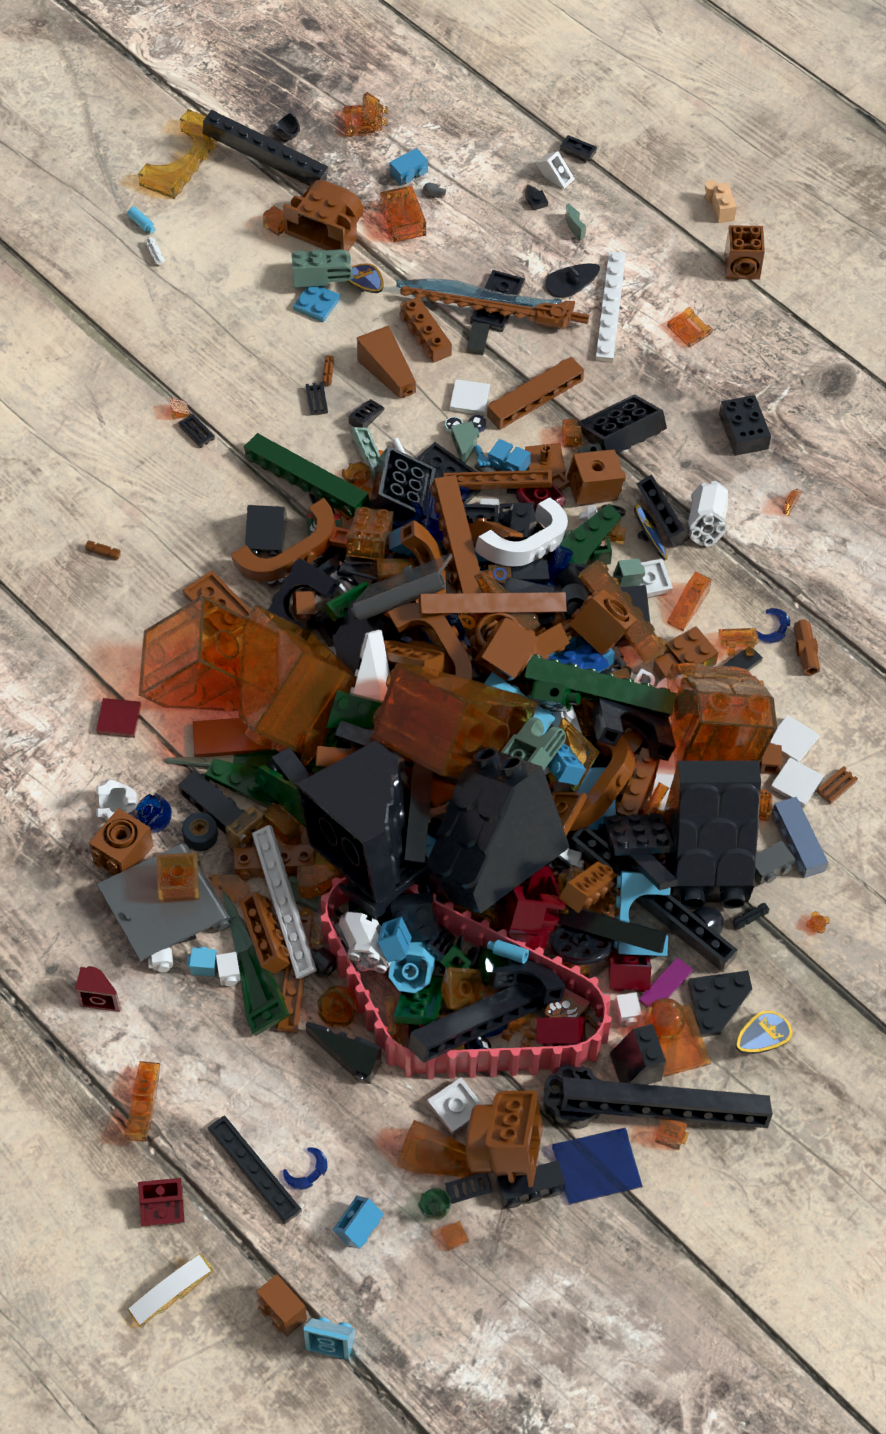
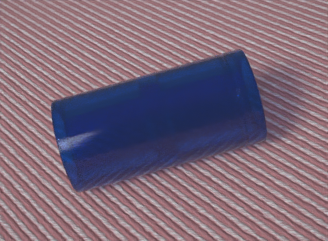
[548,545,574,586]

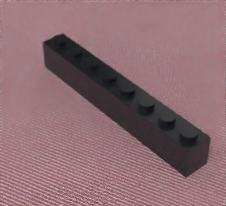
[202,109,328,186]
[408,986,548,1063]

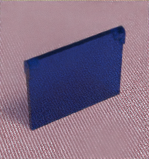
[552,1127,643,1205]

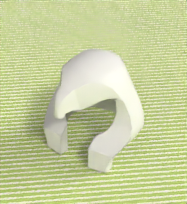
[96,779,138,820]

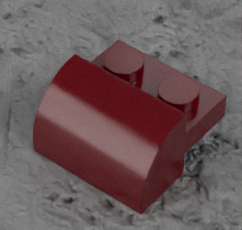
[138,1178,185,1227]

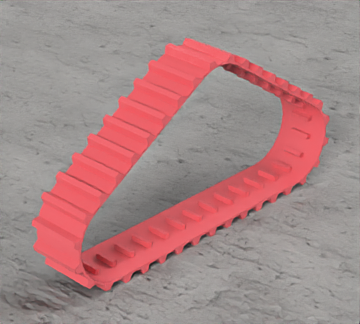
[320,877,612,1080]

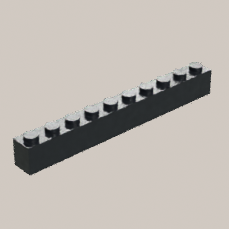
[570,827,738,972]
[559,1077,773,1128]

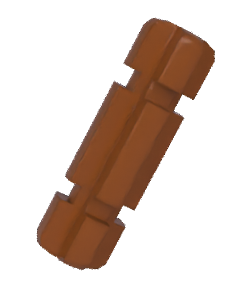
[322,355,334,386]
[85,540,121,560]

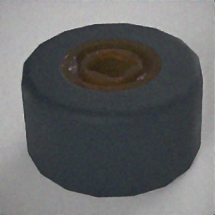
[182,812,218,851]

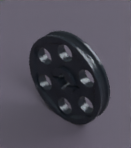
[551,925,612,965]

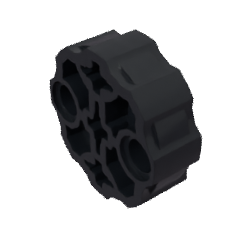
[543,1064,601,1129]

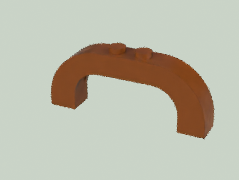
[231,498,336,582]
[400,520,446,627]
[388,603,473,714]
[569,735,636,832]

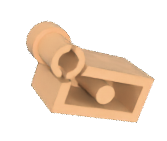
[704,180,737,223]

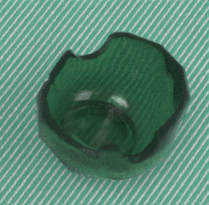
[418,1188,451,1220]

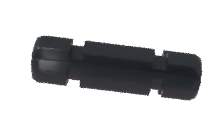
[733,903,770,929]

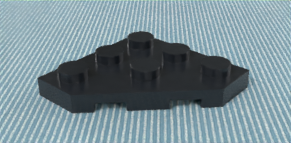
[688,970,753,1037]

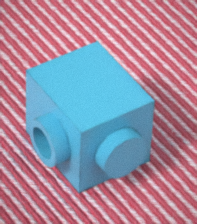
[187,947,217,977]

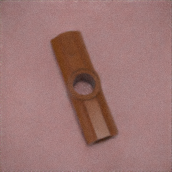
[793,619,820,676]

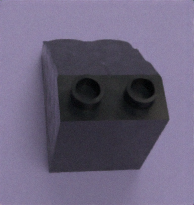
[296,741,410,903]
[423,747,570,914]
[663,761,761,909]

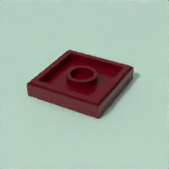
[96,698,141,738]

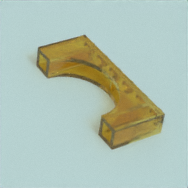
[138,109,218,199]

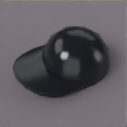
[561,584,588,620]

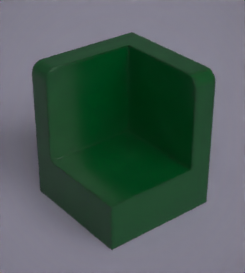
[591,537,612,566]

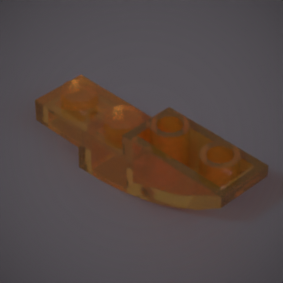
[125,1061,161,1142]

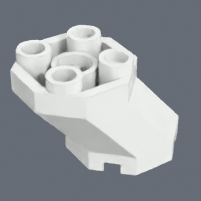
[688,481,728,547]
[338,912,391,973]

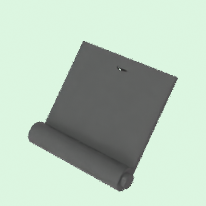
[351,554,452,621]
[97,844,231,961]

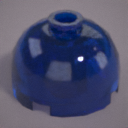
[133,793,172,834]

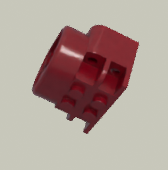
[495,866,566,950]

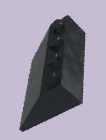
[576,394,667,454]
[369,446,436,519]

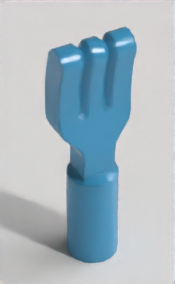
[474,445,490,466]

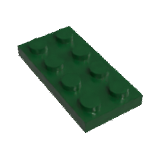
[394,975,448,1026]

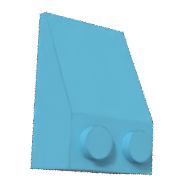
[304,1317,355,1360]

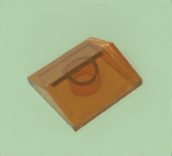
[441,967,483,1010]

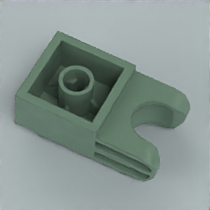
[291,249,352,287]
[501,717,566,770]

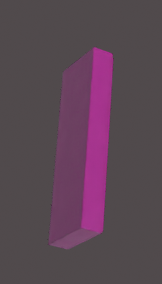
[639,957,693,1014]

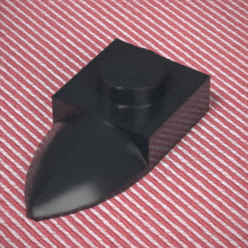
[525,184,548,211]

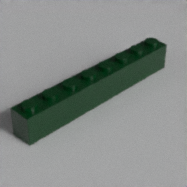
[243,433,370,519]
[520,654,676,718]

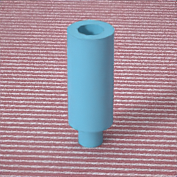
[127,207,155,233]
[487,940,529,964]

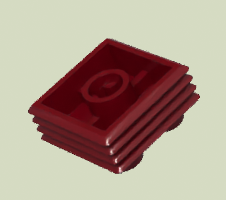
[516,482,566,512]

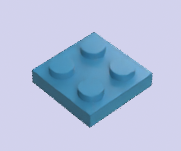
[293,286,340,322]

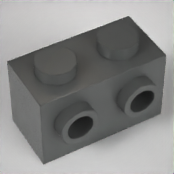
[755,841,795,885]

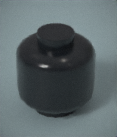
[311,947,337,977]

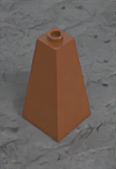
[357,326,416,398]

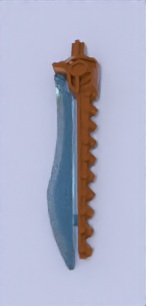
[396,279,590,330]

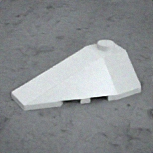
[350,630,393,703]

